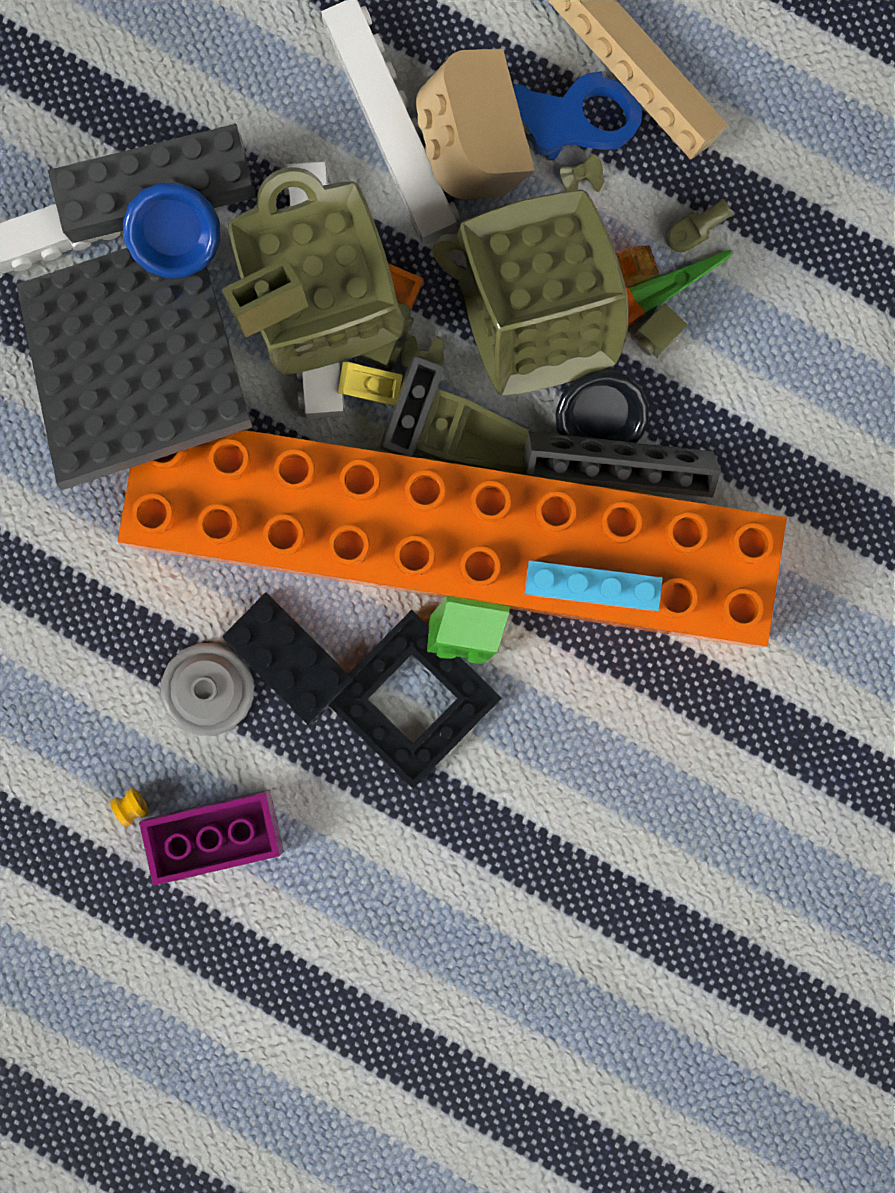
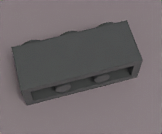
[379,356,445,457]

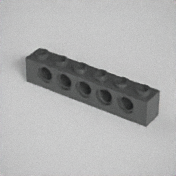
[523,431,721,498]

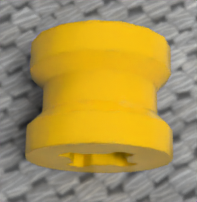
[110,787,149,828]

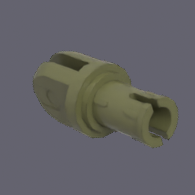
[667,199,733,252]

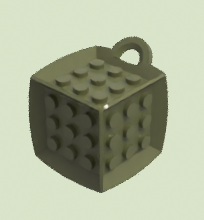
[228,167,405,375]
[433,190,629,395]

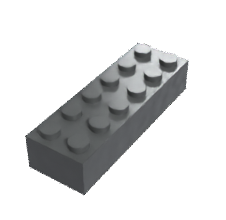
[48,124,257,243]

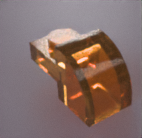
[616,245,660,289]

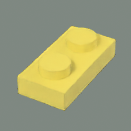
[337,362,403,406]

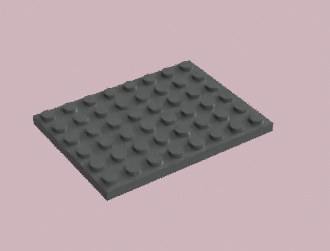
[16,248,253,491]

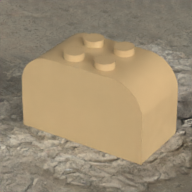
[416,49,535,199]

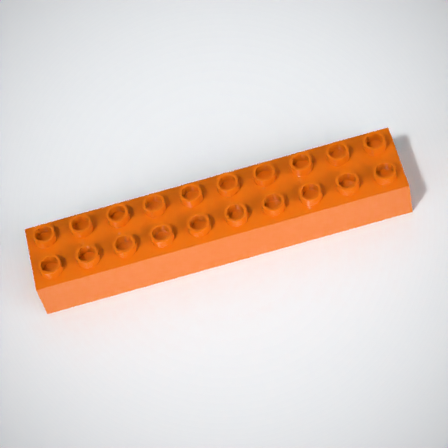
[117,430,787,648]

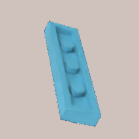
[524,561,663,611]

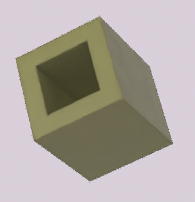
[635,303,688,358]

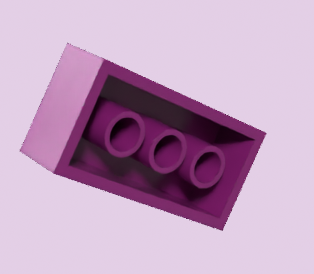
[139,789,284,886]

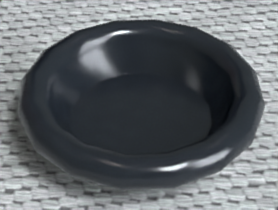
[556,370,649,443]

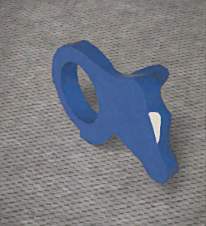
[513,71,642,160]

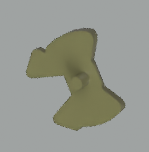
[559,154,605,192]
[401,336,445,368]

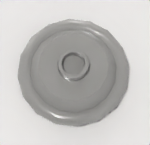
[161,643,254,736]

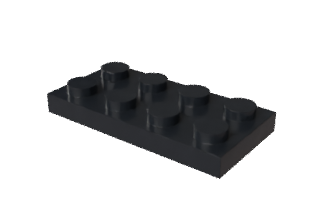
[222,592,355,726]

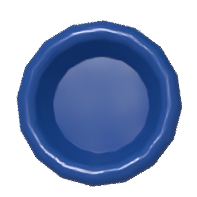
[122,183,221,278]

